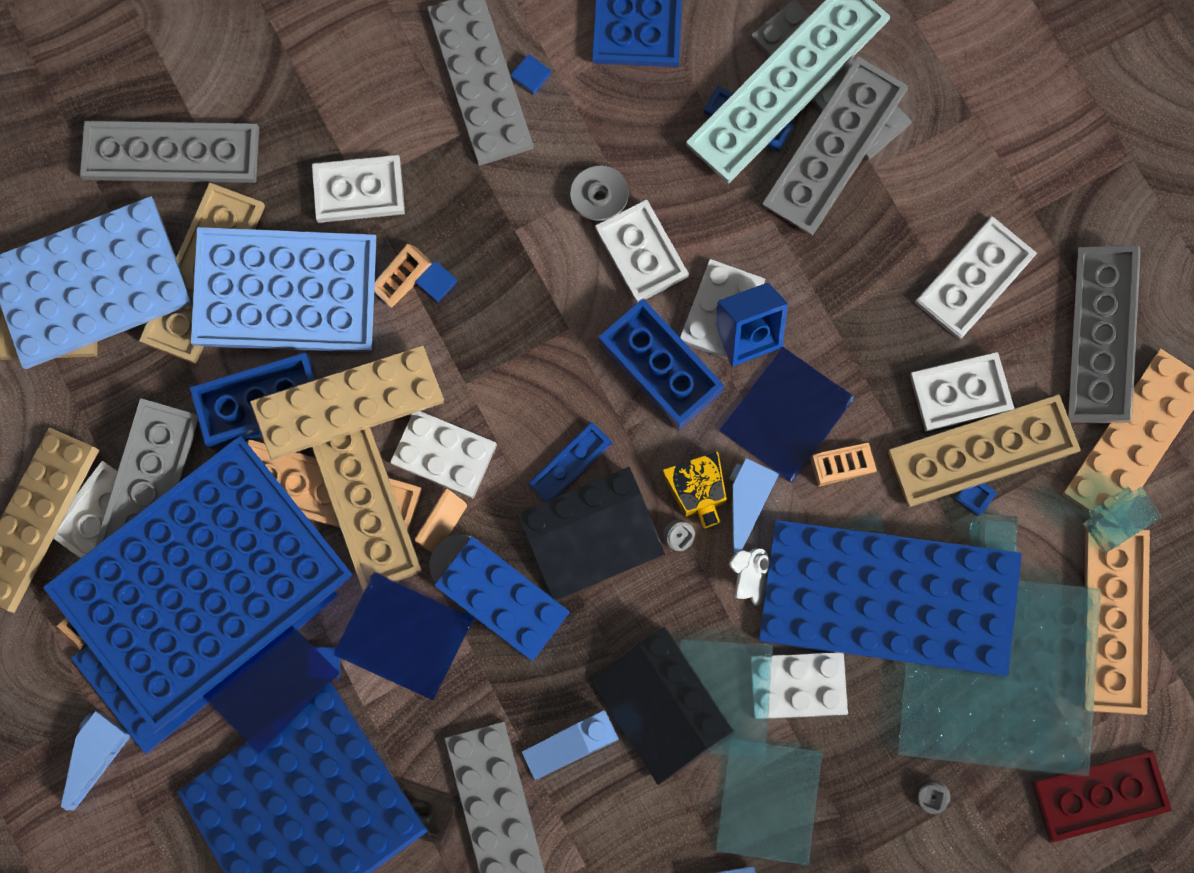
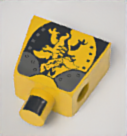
[663,451,726,529]

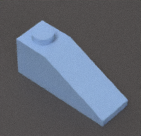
[729,458,779,556]
[522,710,618,780]
[61,711,131,810]

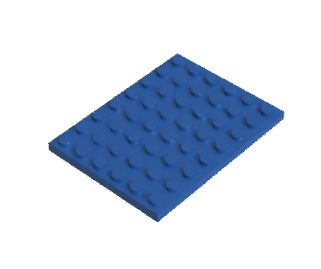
[43,435,353,733]

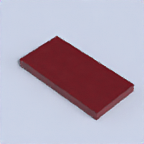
[1031,750,1172,843]

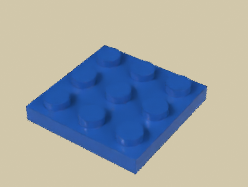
[593,0,682,67]

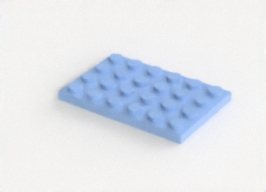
[0,196,193,369]
[191,227,376,353]

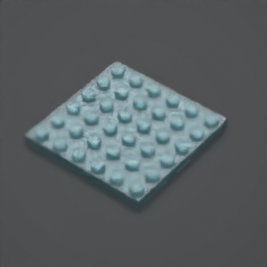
[898,581,1101,777]

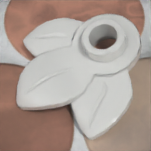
[729,548,770,606]

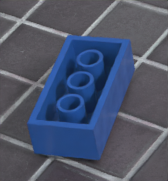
[598,298,724,432]
[190,352,317,451]
[434,536,570,661]

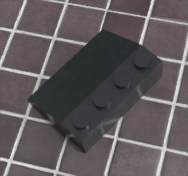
[517,466,665,601]
[591,626,736,786]

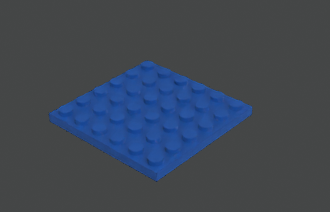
[177,682,428,873]

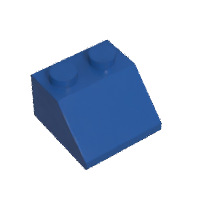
[716,282,788,367]

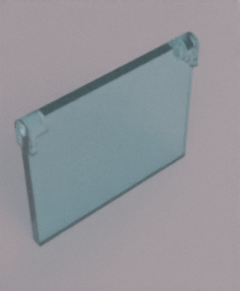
[681,640,773,759]
[716,739,823,866]

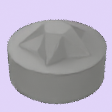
[663,519,695,551]
[917,781,950,814]

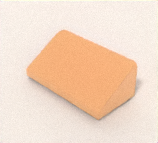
[415,489,467,553]

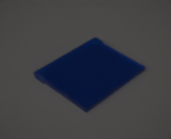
[720,347,856,483]
[333,571,474,701]
[203,626,339,754]

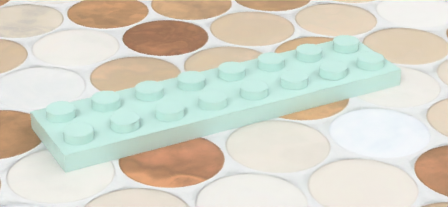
[686,0,890,184]

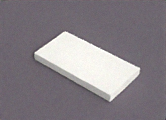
[914,216,1037,341]

